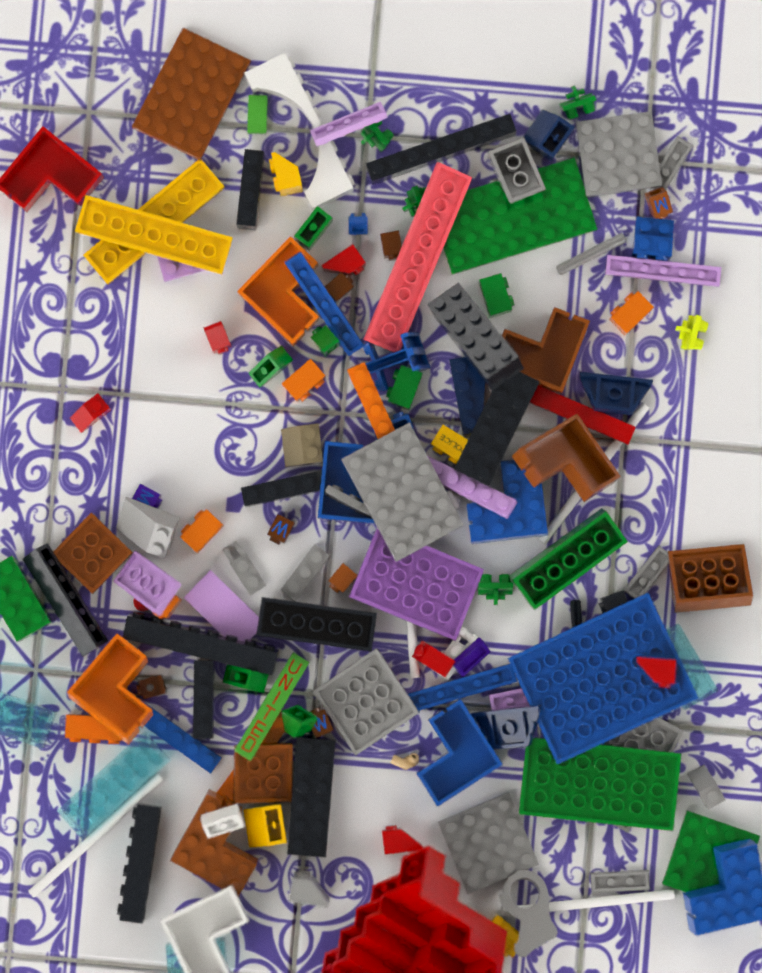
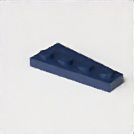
[449,357,485,435]

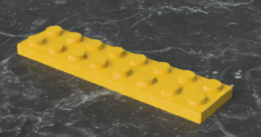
[83,159,225,285]
[75,195,233,275]

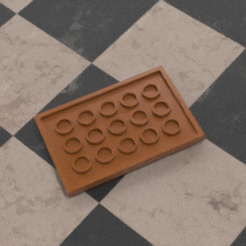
[132,28,251,161]

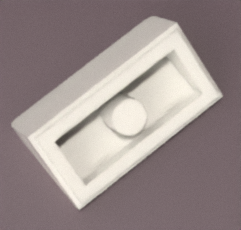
[201,804,245,838]

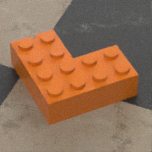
[237,236,320,347]
[67,633,153,745]

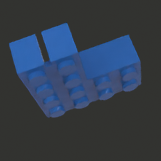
[318,441,375,524]
[467,460,548,544]
[416,699,503,807]
[683,839,762,936]

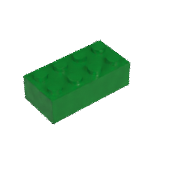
[0,556,53,642]

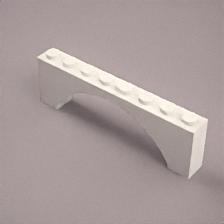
[244,53,355,211]

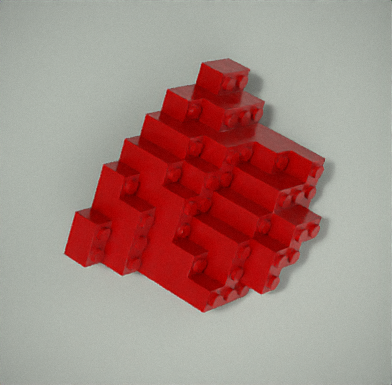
[321,845,507,973]

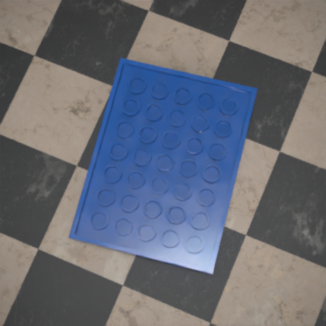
[508,593,699,765]

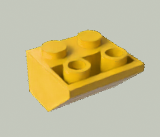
[269,152,303,197]
[243,803,287,848]

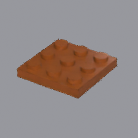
[53,512,133,594]
[233,743,293,803]

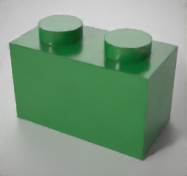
[294,206,333,251]
[479,273,515,318]
[386,365,423,410]

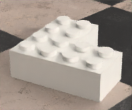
[160,884,249,973]

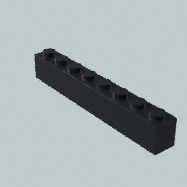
[366,114,517,185]
[122,611,279,675]

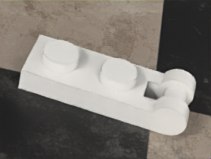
[433,626,478,681]

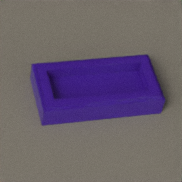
[453,637,491,677]

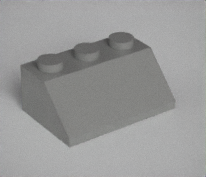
[289,870,329,907]

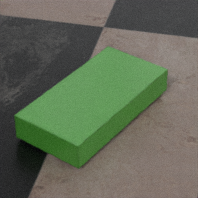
[247,95,268,134]

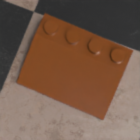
[668,544,753,613]

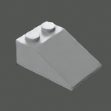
[488,137,546,204]
[116,497,180,559]

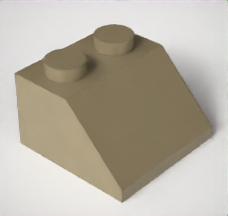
[281,423,323,467]

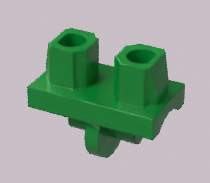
[559,85,596,120]
[360,121,394,152]
[402,185,426,217]
[478,574,513,605]

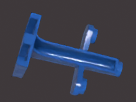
[363,332,431,391]

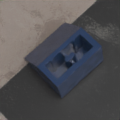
[522,109,575,162]

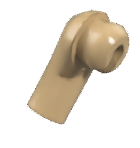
[390,753,419,770]

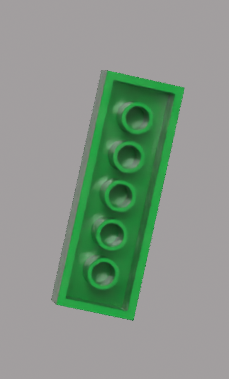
[509,508,628,610]

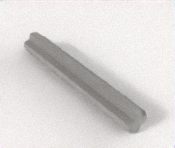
[556,233,626,275]

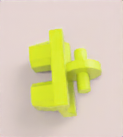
[675,315,708,350]

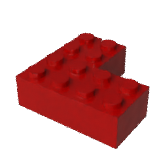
[0,126,105,212]

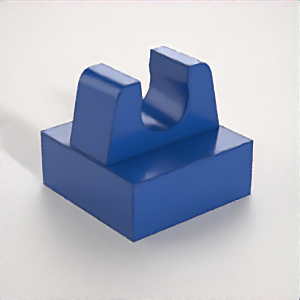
[348,213,368,235]

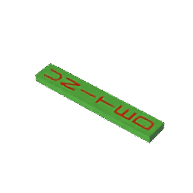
[234,652,309,761]

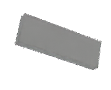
[653,136,694,190]
[623,546,674,599]
[590,870,650,893]

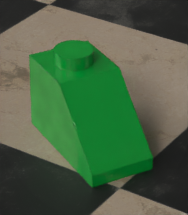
[311,325,340,357]
[248,345,293,388]
[222,664,269,693]
[281,705,317,738]

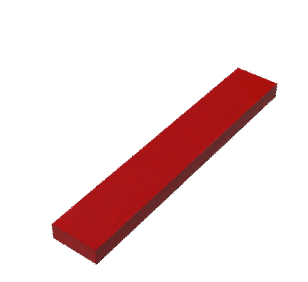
[530,386,636,445]

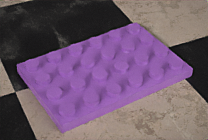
[349,528,484,641]

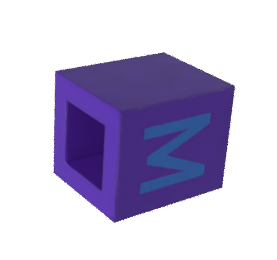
[132,484,163,509]

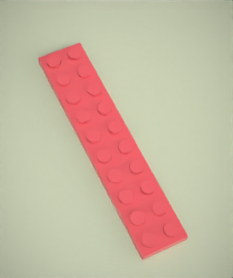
[363,162,472,353]

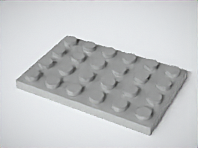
[341,423,464,562]

